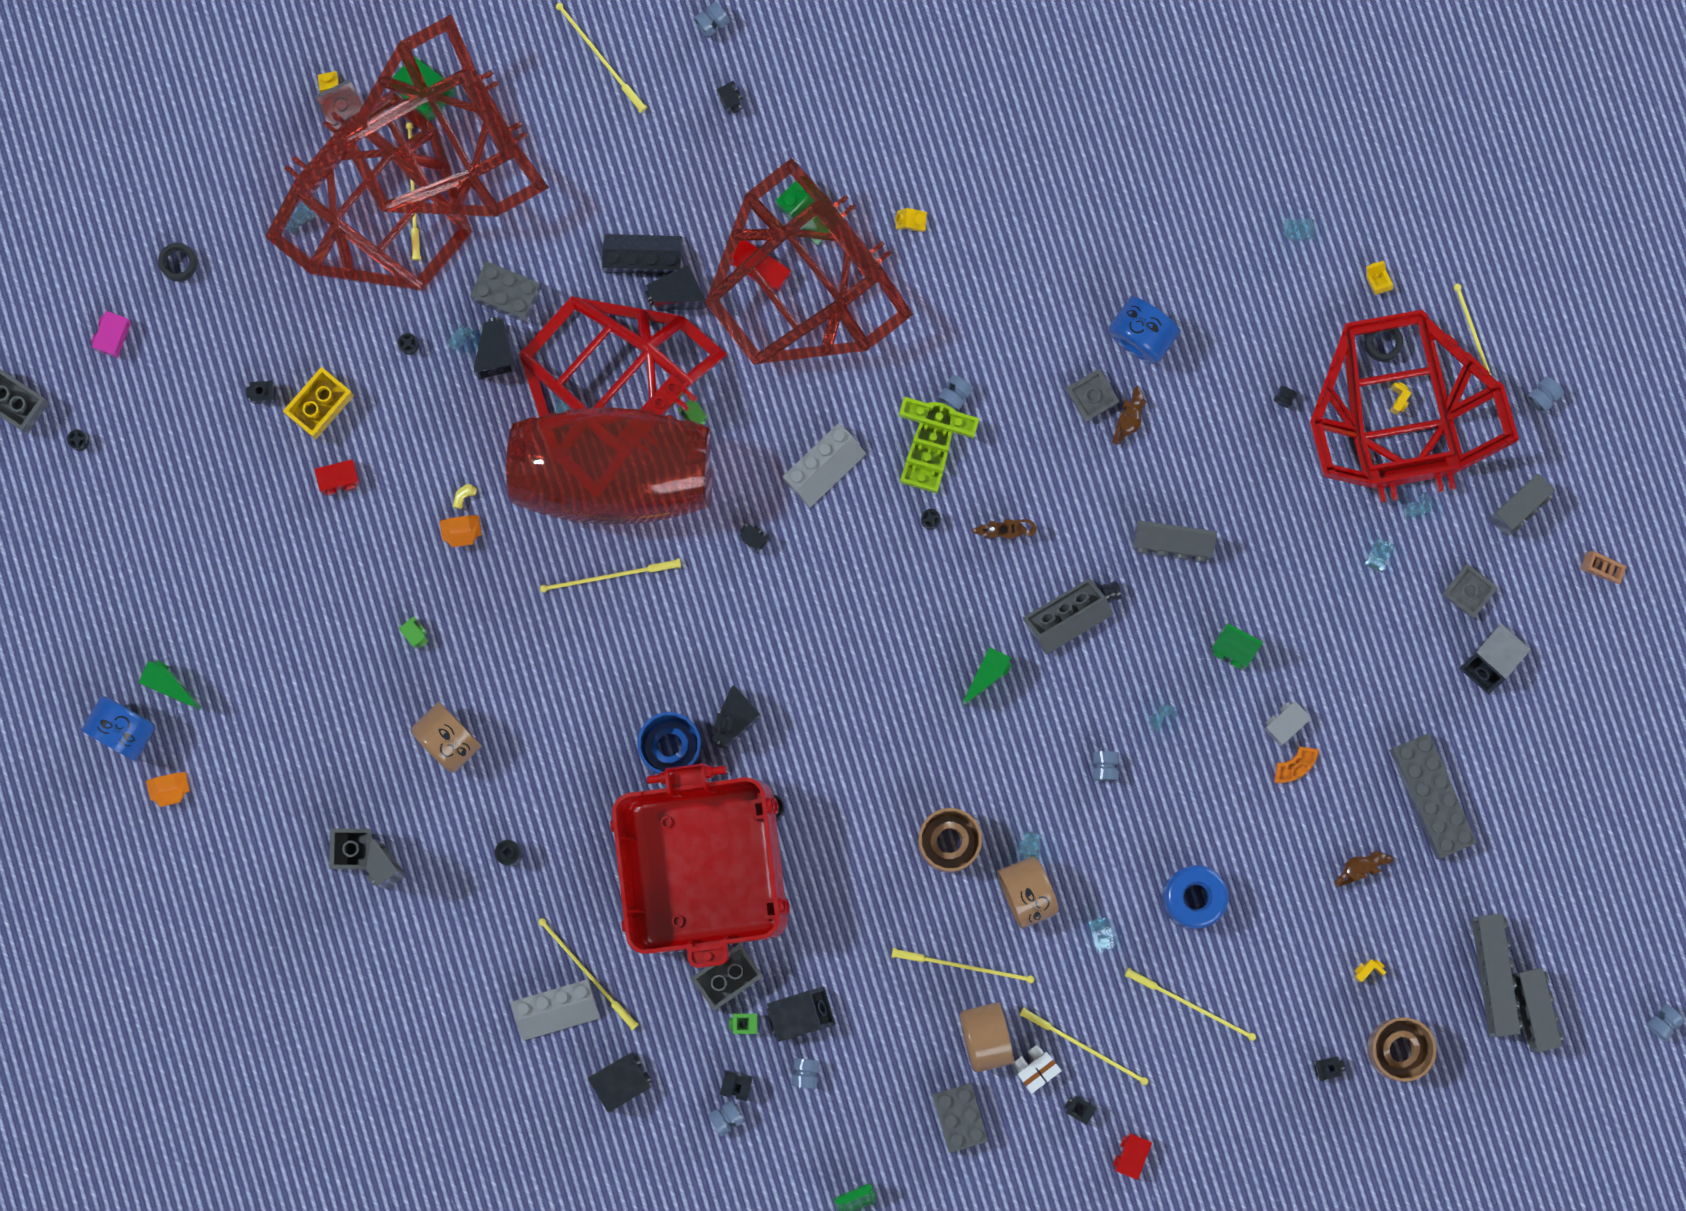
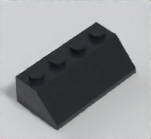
[602,234,682,275]

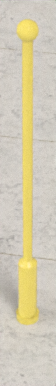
[556,3,647,113]
[406,122,421,261]
[1454,284,1491,375]
[540,558,681,593]
[538,918,639,1031]
[891,948,1034,983]
[1124,968,1256,1041]
[1019,1007,1148,1085]

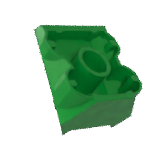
[833,1183,876,1211]

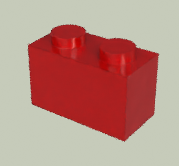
[314,459,360,496]
[1112,1133,1152,1180]

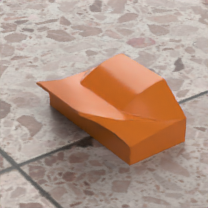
[440,515,482,548]
[146,772,190,807]

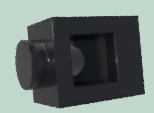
[716,80,743,114]
[246,380,276,404]
[739,523,770,554]
[1313,1056,1345,1081]
[1064,1095,1097,1125]

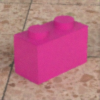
[91,311,132,358]

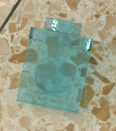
[282,201,315,234]
[446,325,477,351]
[1403,492,1433,518]

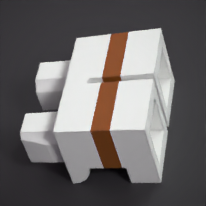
[1014,1045,1062,1094]

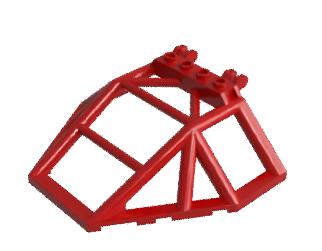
[519,296,727,500]
[1310,309,1519,503]

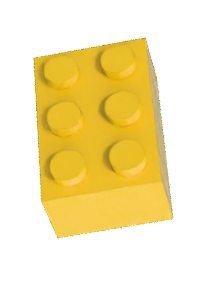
[283,367,354,440]

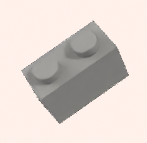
[1264,701,1311,746]

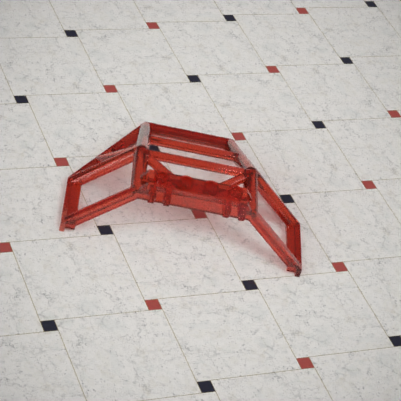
[342,14,549,217]
[265,91,473,291]
[705,157,914,365]

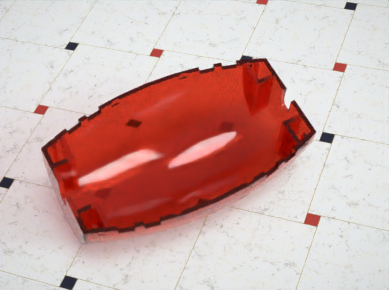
[506,407,712,525]

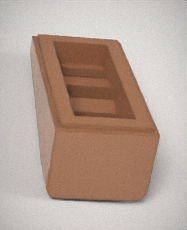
[1581,551,1627,584]

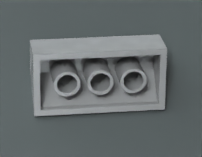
[782,423,866,508]
[511,979,600,1041]

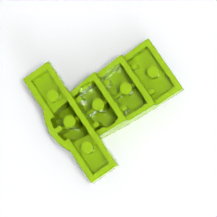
[898,396,980,494]

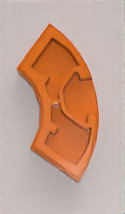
[1274,747,1319,783]

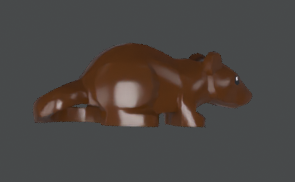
[1112,386,1147,445]
[971,519,1037,539]
[1334,851,1394,888]

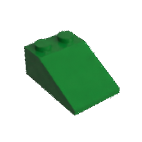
[387,56,456,122]
[775,174,844,246]
[1210,623,1263,670]
[962,647,1012,706]
[138,660,201,710]

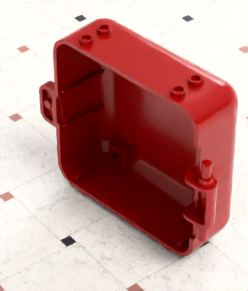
[610,763,790,968]

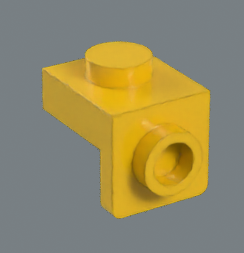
[318,71,339,93]
[895,208,927,232]
[1366,261,1393,295]
[1389,382,1412,415]
[1353,959,1386,983]

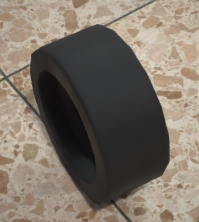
[158,243,197,282]
[1364,328,1404,362]

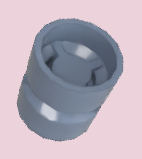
[693,2,730,38]
[938,375,973,412]
[1526,376,1564,414]
[1093,751,1119,781]
[1646,1004,1685,1042]
[791,1058,820,1089]
[708,1100,745,1137]

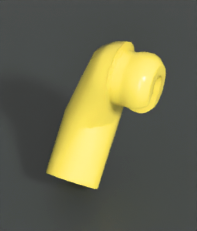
[452,484,477,509]

